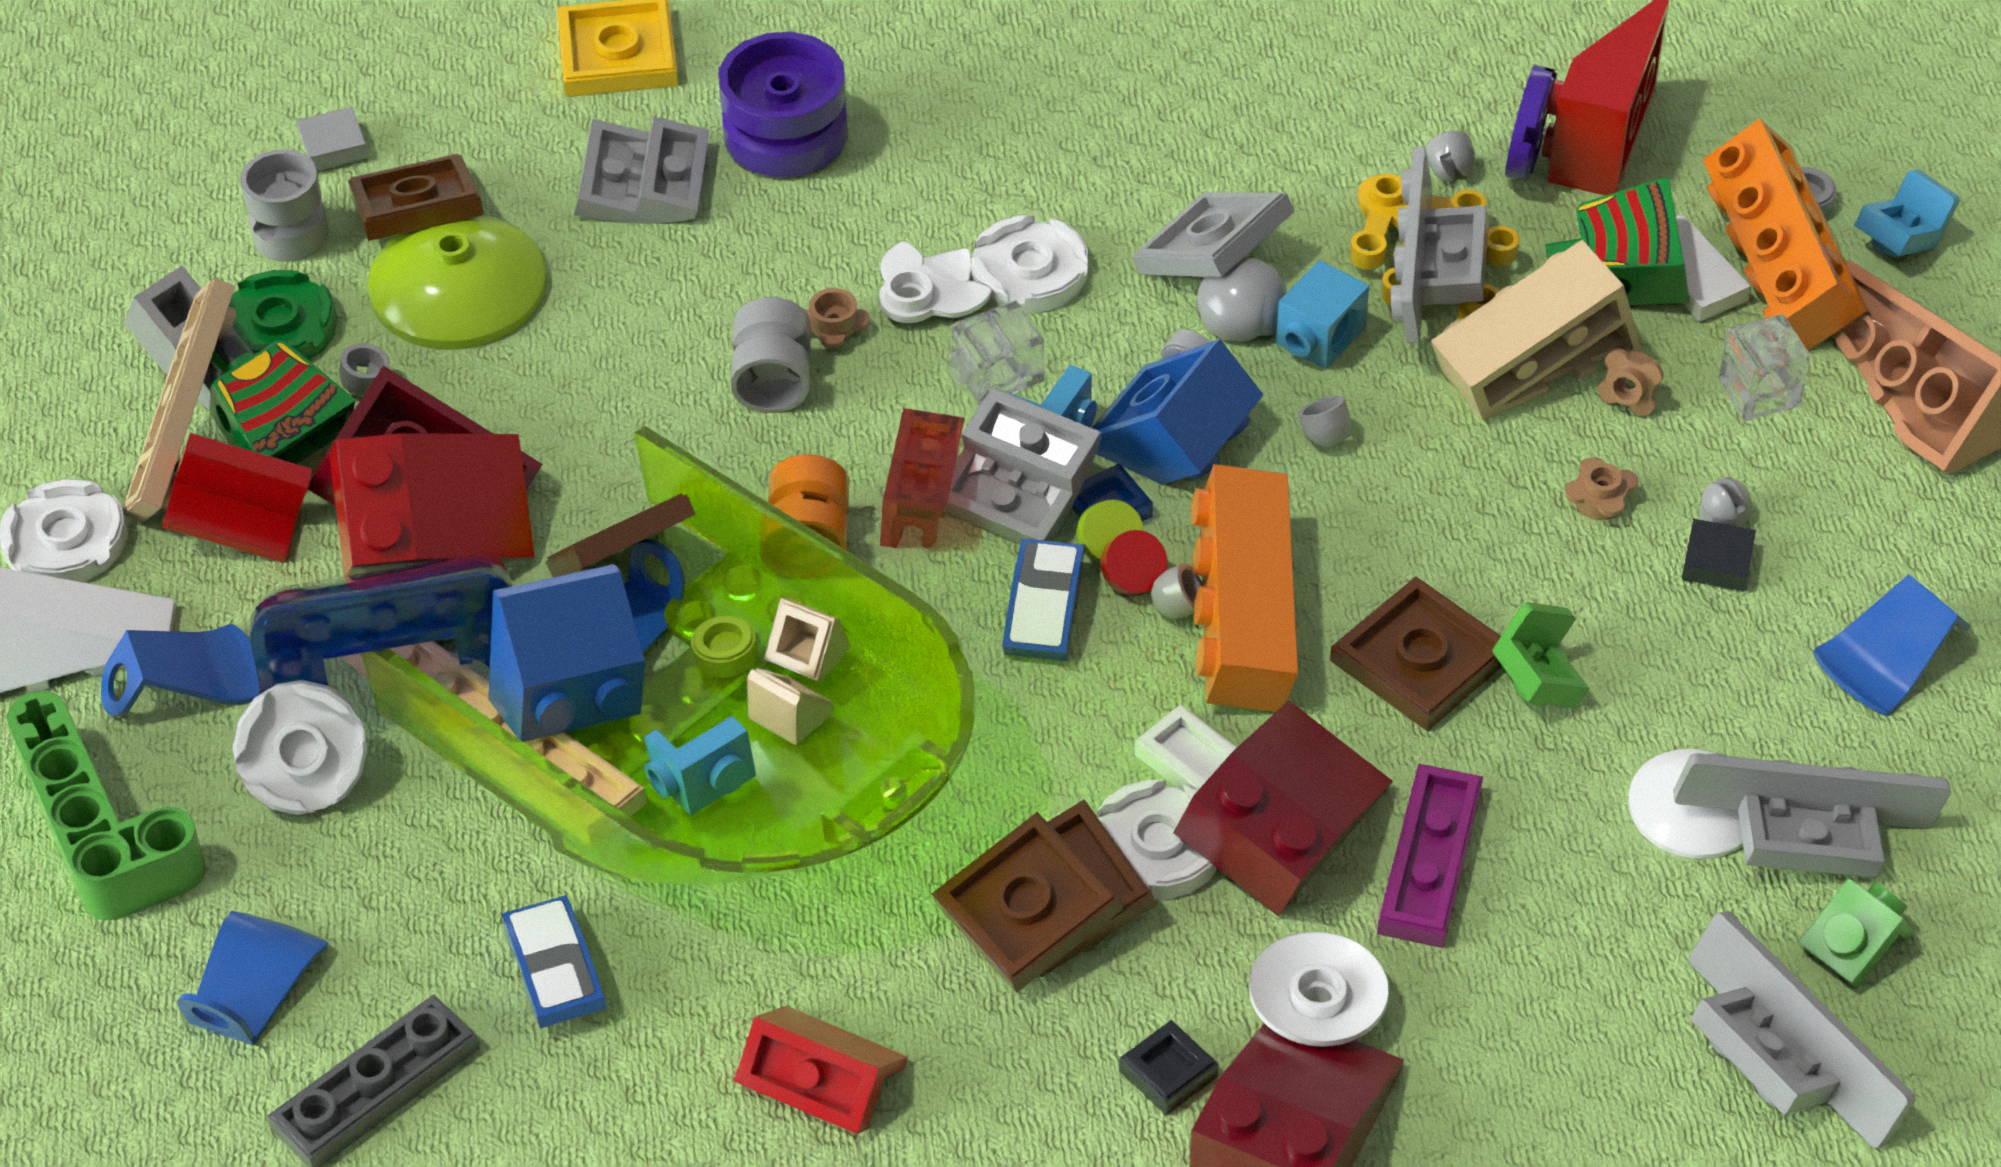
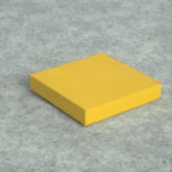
[557,0,678,97]

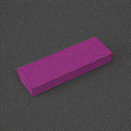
[1377,763,1484,948]

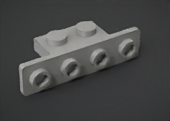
[1391,147,1489,343]
[1673,753,1951,878]
[1689,911,1916,1148]

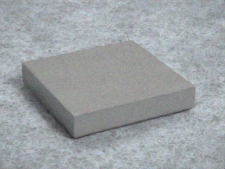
[1132,192,1294,277]

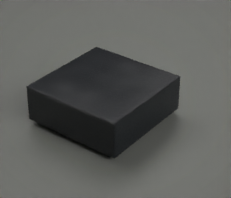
[1682,519,1756,591]
[1119,1019,1219,1116]

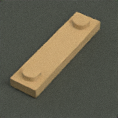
[122,278,236,522]

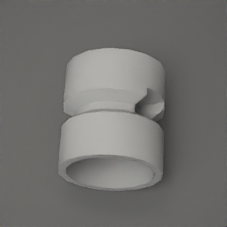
[240,150,329,261]
[730,297,811,413]

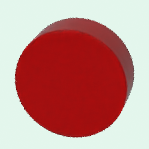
[1101,530,1168,596]

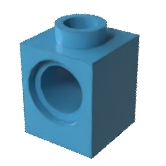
[1276,260,1370,369]

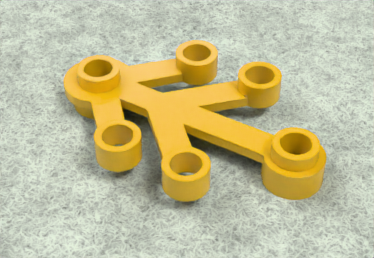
[1350,174,1519,320]

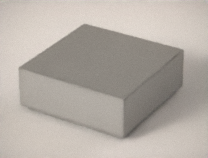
[296,107,368,171]

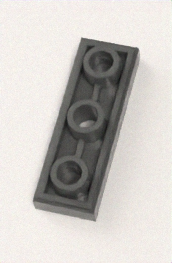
[267,994,480,1167]

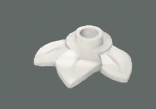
[879,241,991,323]

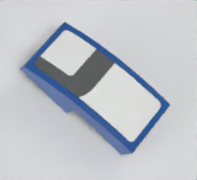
[1002,538,1085,661]
[501,895,607,1028]

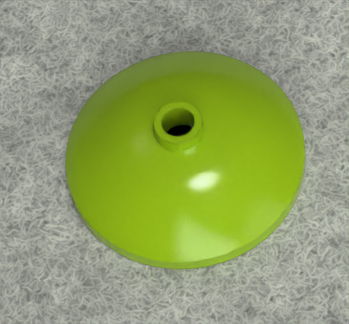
[368,215,547,350]

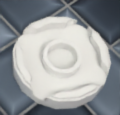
[971,215,1088,313]
[0,479,128,583]
[232,680,367,815]
[1097,779,1218,900]

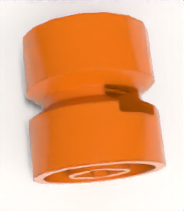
[765,454,850,574]

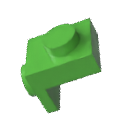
[1492,602,1590,708]
[1798,878,1915,988]

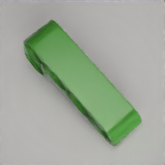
[7,691,206,920]

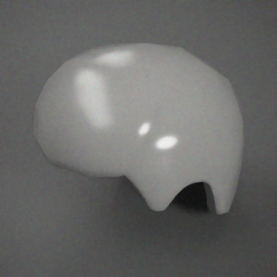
[1197,257,1287,342]

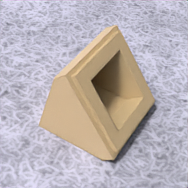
[764,597,850,681]
[747,668,835,746]

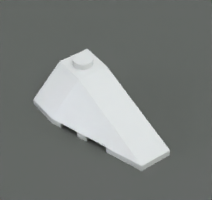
[0,567,176,693]

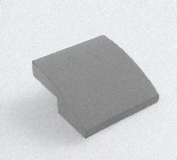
[574,117,710,224]
[934,387,1102,544]

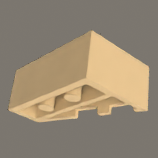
[1431,240,1643,420]

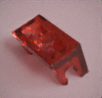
[880,408,965,549]

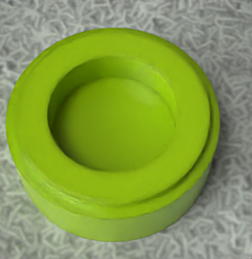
[1077,500,1143,563]
[691,615,758,678]

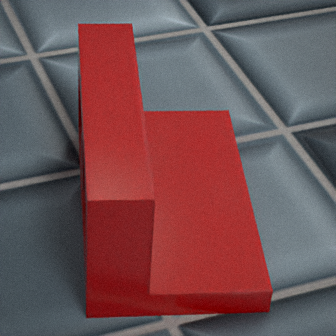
[162,433,312,563]
[733,1006,908,1134]

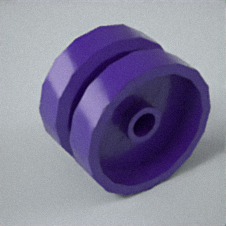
[718,31,848,178]

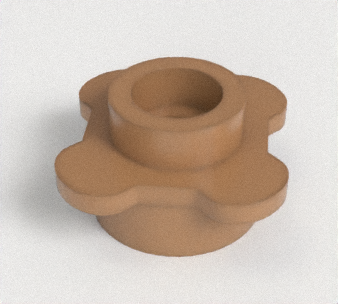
[805,288,870,348]
[1598,349,1664,416]
[1565,458,1638,520]

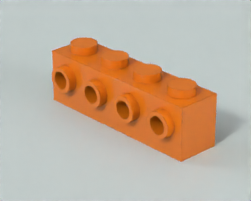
[1703,118,1868,351]
[1191,464,1298,712]

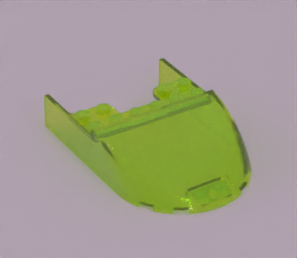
[358,425,976,885]

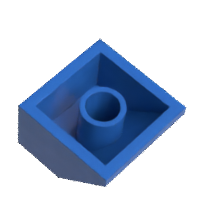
[1092,339,1263,485]
[488,564,645,742]

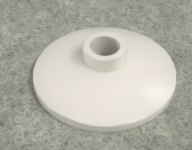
[1628,749,1743,860]
[1249,932,1389,1046]

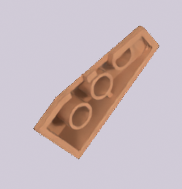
[1832,259,2001,474]

